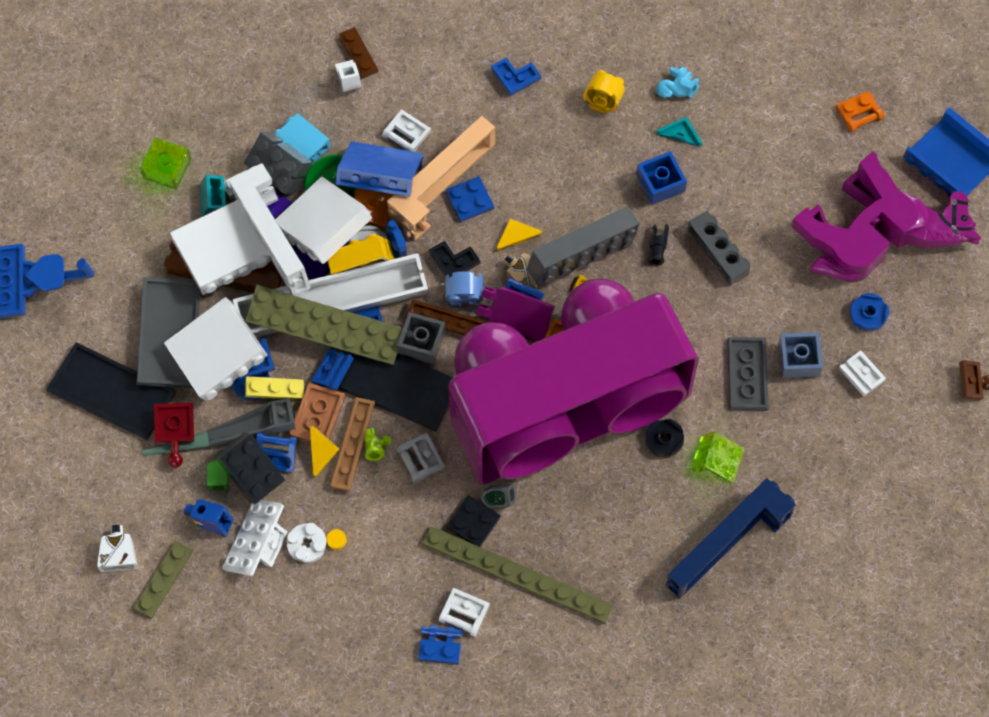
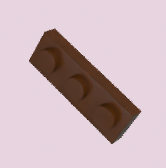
[339,27,378,79]

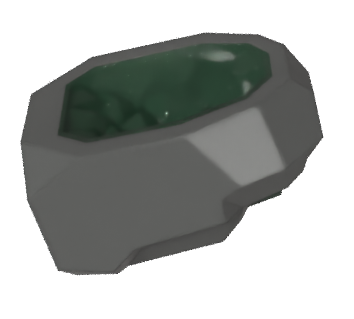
[481,484,516,508]

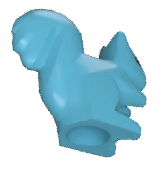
[656,67,700,98]

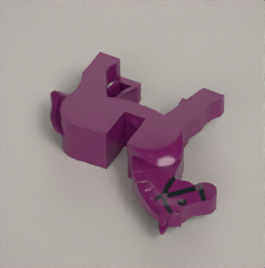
[791,151,981,282]

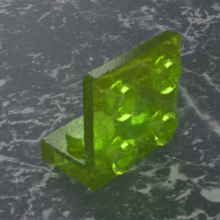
[691,431,745,483]

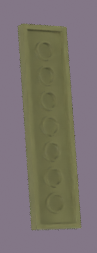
[246,285,403,365]

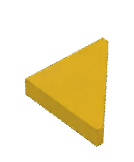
[497,219,542,251]
[310,426,340,477]

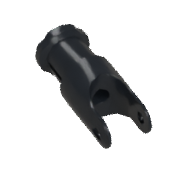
[647,224,669,265]

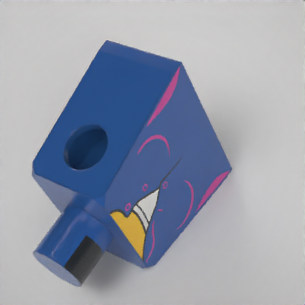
[184,499,234,537]

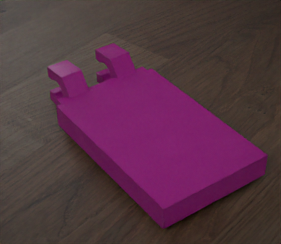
[476,286,555,341]

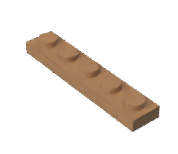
[330,397,375,493]

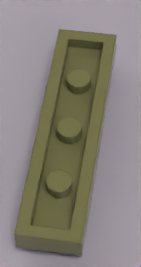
[134,541,193,619]

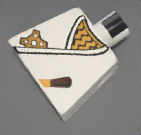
[97,525,138,572]

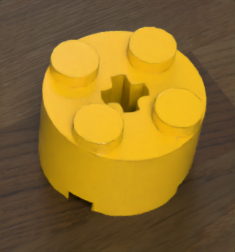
[583,70,625,114]

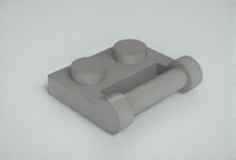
[396,433,445,483]

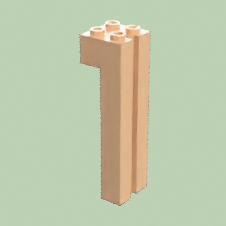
[387,116,495,241]

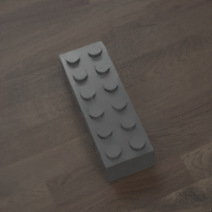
[527,206,640,287]

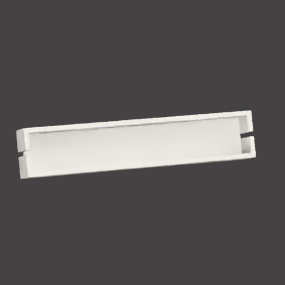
[233,253,428,337]

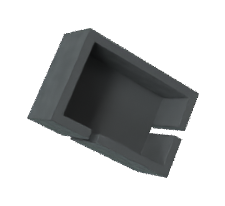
[244,131,313,195]

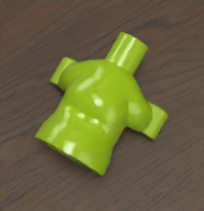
[364,428,391,461]

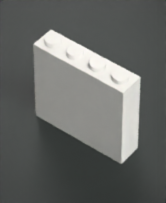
[275,177,372,264]
[170,200,271,295]
[164,297,268,401]

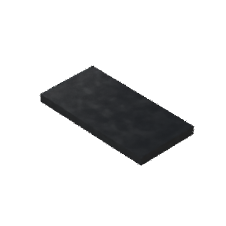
[46,342,176,440]
[338,353,453,432]

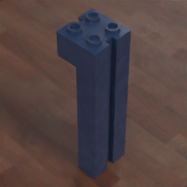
[665,478,796,599]

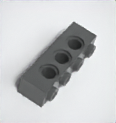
[687,211,750,286]

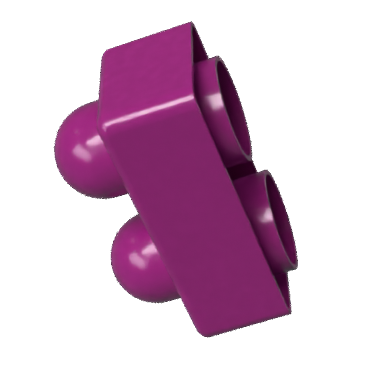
[449,279,699,485]

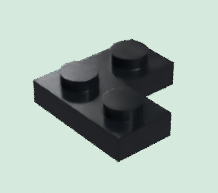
[429,241,481,277]

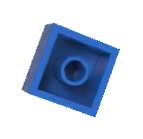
[636,151,687,205]

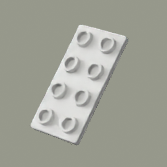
[222,500,287,576]

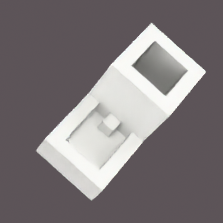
[335,60,361,92]

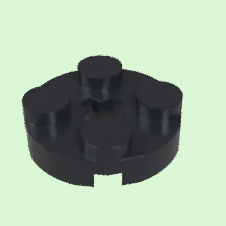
[645,419,684,458]

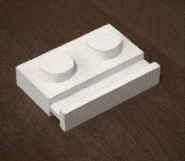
[839,351,886,397]

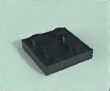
[446,495,501,547]

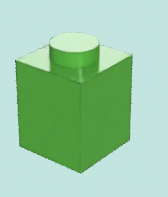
[207,460,229,491]

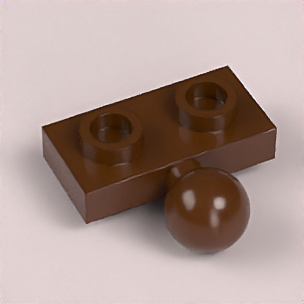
[959,360,989,401]

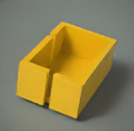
[328,234,395,274]

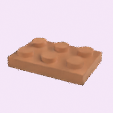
[289,383,346,443]

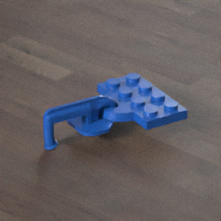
[0,243,95,318]

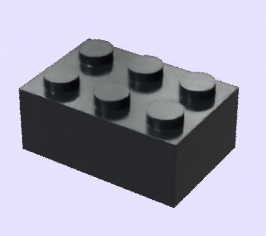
[214,432,285,505]

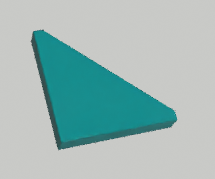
[656,117,703,146]

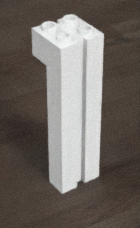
[228,163,311,296]

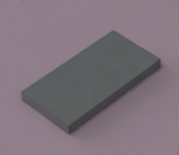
[727,337,769,411]

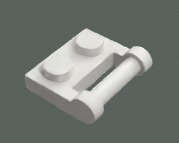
[382,109,431,152]
[439,588,490,637]

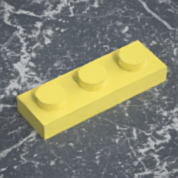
[245,376,304,400]

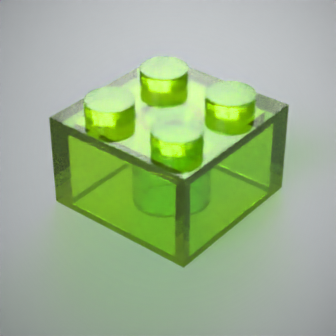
[140,138,191,190]

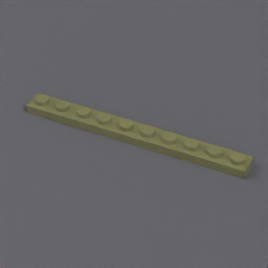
[423,526,613,624]

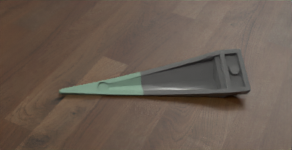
[141,398,295,456]

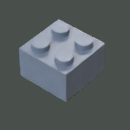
[778,332,823,378]

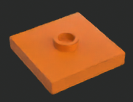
[354,188,392,228]

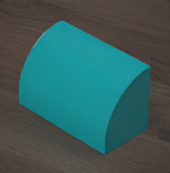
[199,174,226,217]

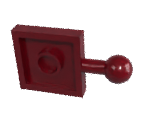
[154,403,195,468]

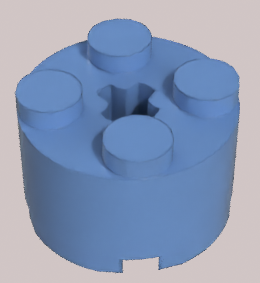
[445,272,484,307]

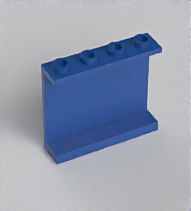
[903,107,989,197]
[336,141,423,197]

